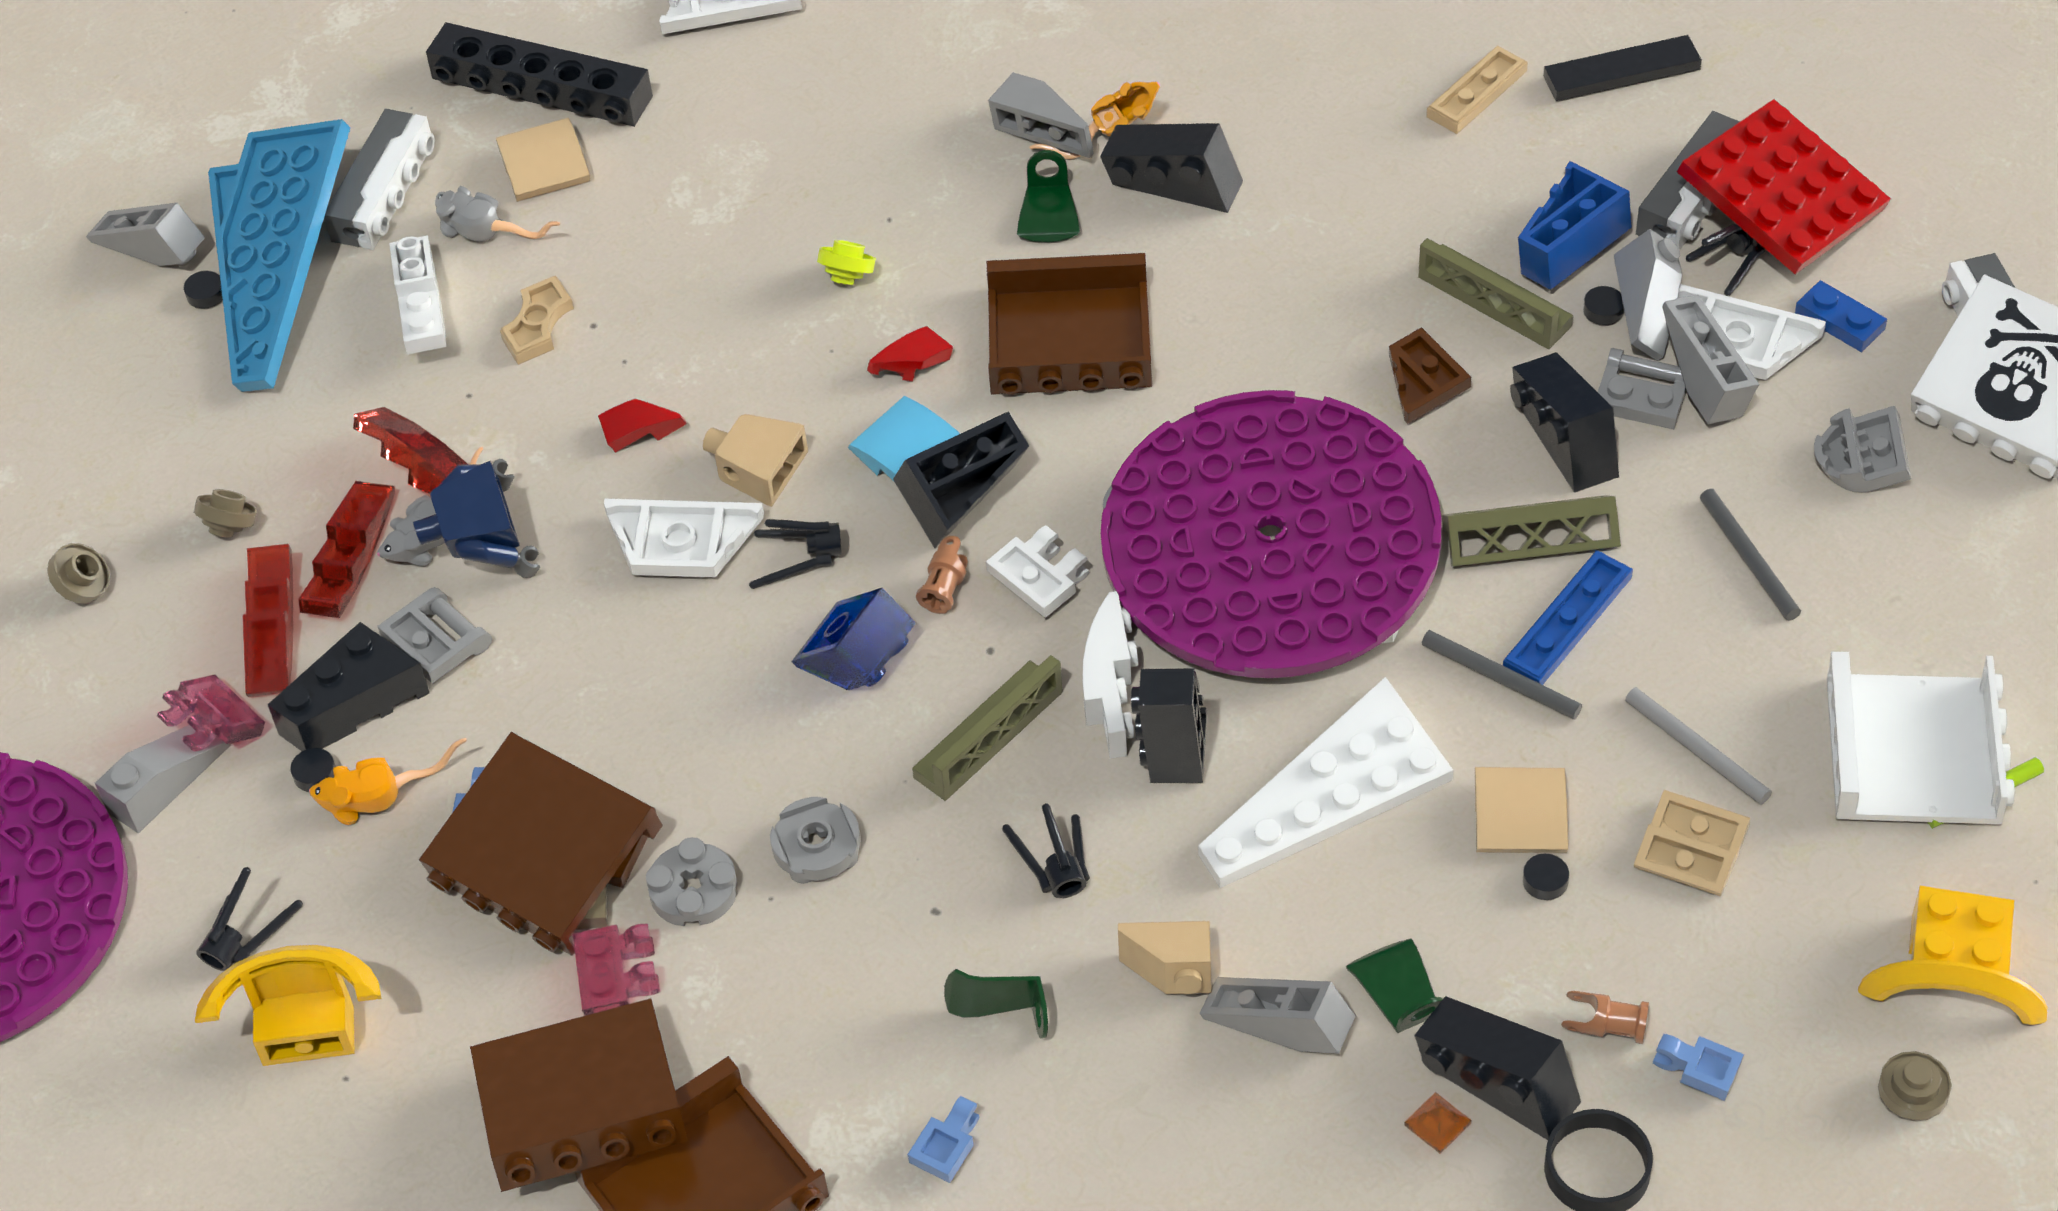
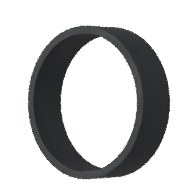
[1544,1109,1653,1211]

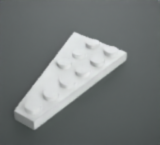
[1198,677,1453,888]

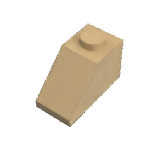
[1118,921,1212,994]

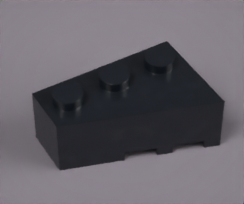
[1100,123,1243,213]
[1510,352,1619,493]
[893,411,1029,548]
[267,622,430,751]
[1131,668,1207,783]
[1414,996,1581,1140]

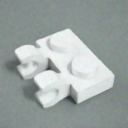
[986,525,1089,618]

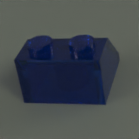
[791,588,916,690]

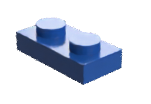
[1795,280,1887,353]

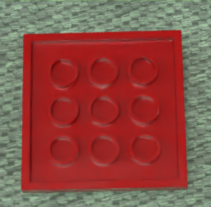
[1676,99,1891,275]

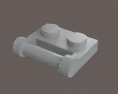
[1598,348,1687,430]
[378,587,492,684]

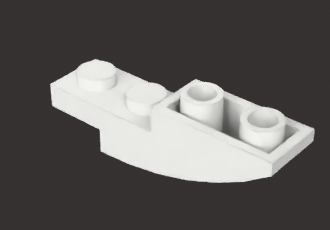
[389,235,447,355]
[1083,591,1138,759]

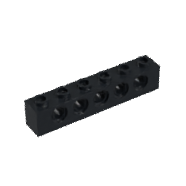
[426,22,653,127]

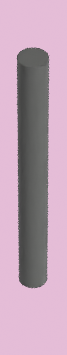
[1700,489,1801,621]
[1422,630,1582,720]

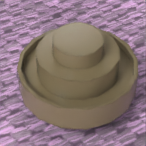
[194,489,257,538]
[47,543,110,604]
[1878,1051,1952,1121]

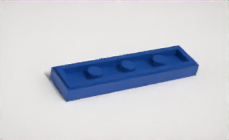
[1503,550,1633,685]

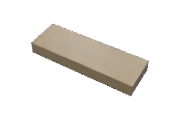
[1427,45,1528,134]

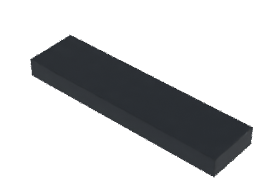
[1543,35,1702,101]

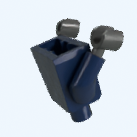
[413,459,540,578]

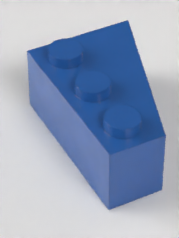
[1518,161,1632,290]

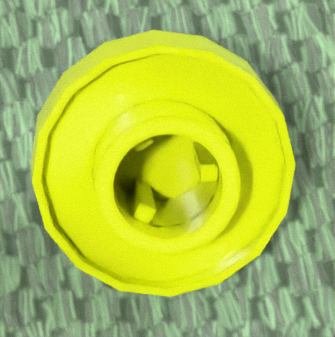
[817,240,876,285]

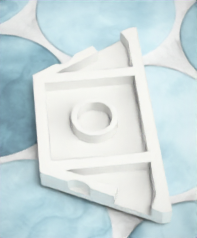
[660,0,802,34]
[1677,284,1826,380]
[604,499,764,577]

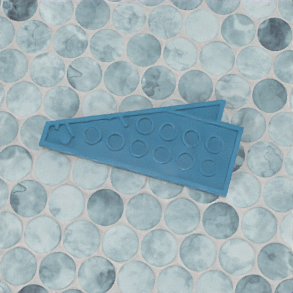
[208,119,350,392]

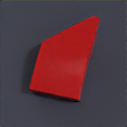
[867,326,953,382]
[598,399,687,453]

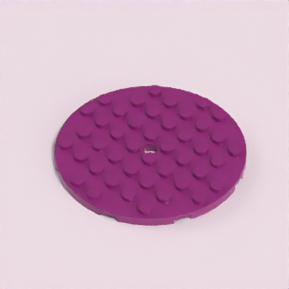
[1100,390,1442,678]
[0,752,128,1042]

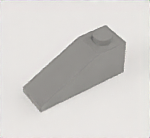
[988,72,1094,158]
[86,203,205,266]
[1614,229,1682,361]
[1662,295,1759,424]
[95,721,230,833]
[1200,977,1355,1054]

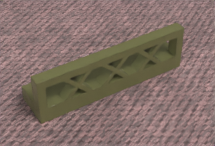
[1418,238,1573,350]
[1441,495,1621,567]
[912,655,1063,801]

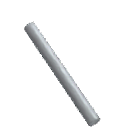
[1625,687,1772,805]

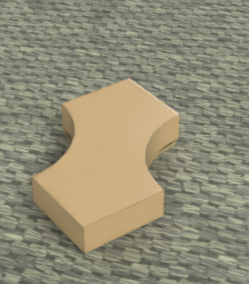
[500,275,574,365]

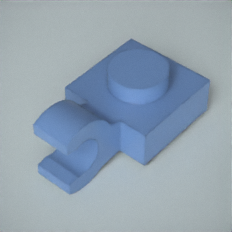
[1653,1034,1744,1101]
[907,1096,979,1183]

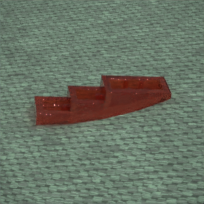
[353,407,469,494]
[298,481,395,618]
[243,544,293,697]

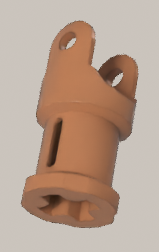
[916,536,968,614]
[1561,991,1649,1044]

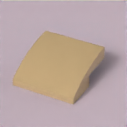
[496,118,590,202]
[1475,767,1568,853]
[1634,790,1750,896]

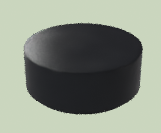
[184,271,223,309]
[1583,286,1624,325]
[290,748,336,792]
[1523,853,1569,900]

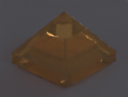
[1404,1092,1472,1154]

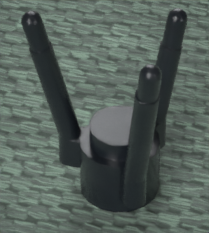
[1686,223,1765,296]
[749,519,841,589]
[1002,803,1090,898]
[196,867,303,971]

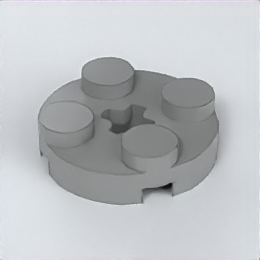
[770,797,861,884]
[646,837,737,926]

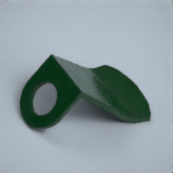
[1017,150,1080,243]
[1346,938,1443,1033]
[944,969,1048,1039]

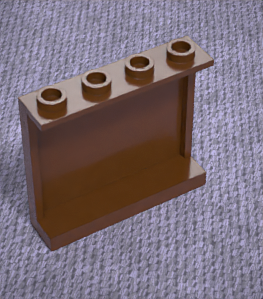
[986,253,1152,395]
[419,732,663,956]
[470,998,688,1192]
[575,1056,829,1211]

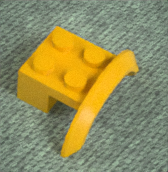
[1858,886,2048,1025]
[195,945,382,1066]

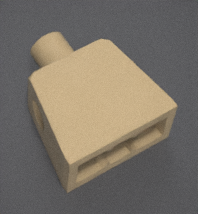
[703,414,808,507]

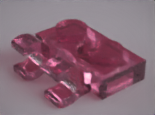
[157,675,265,751]
[573,924,661,1016]

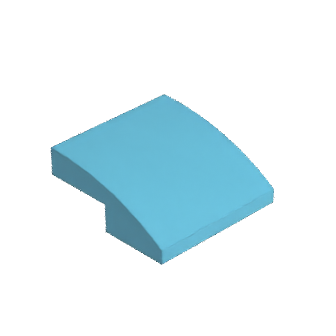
[848,396,960,481]

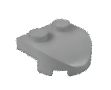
[1814,406,1911,493]

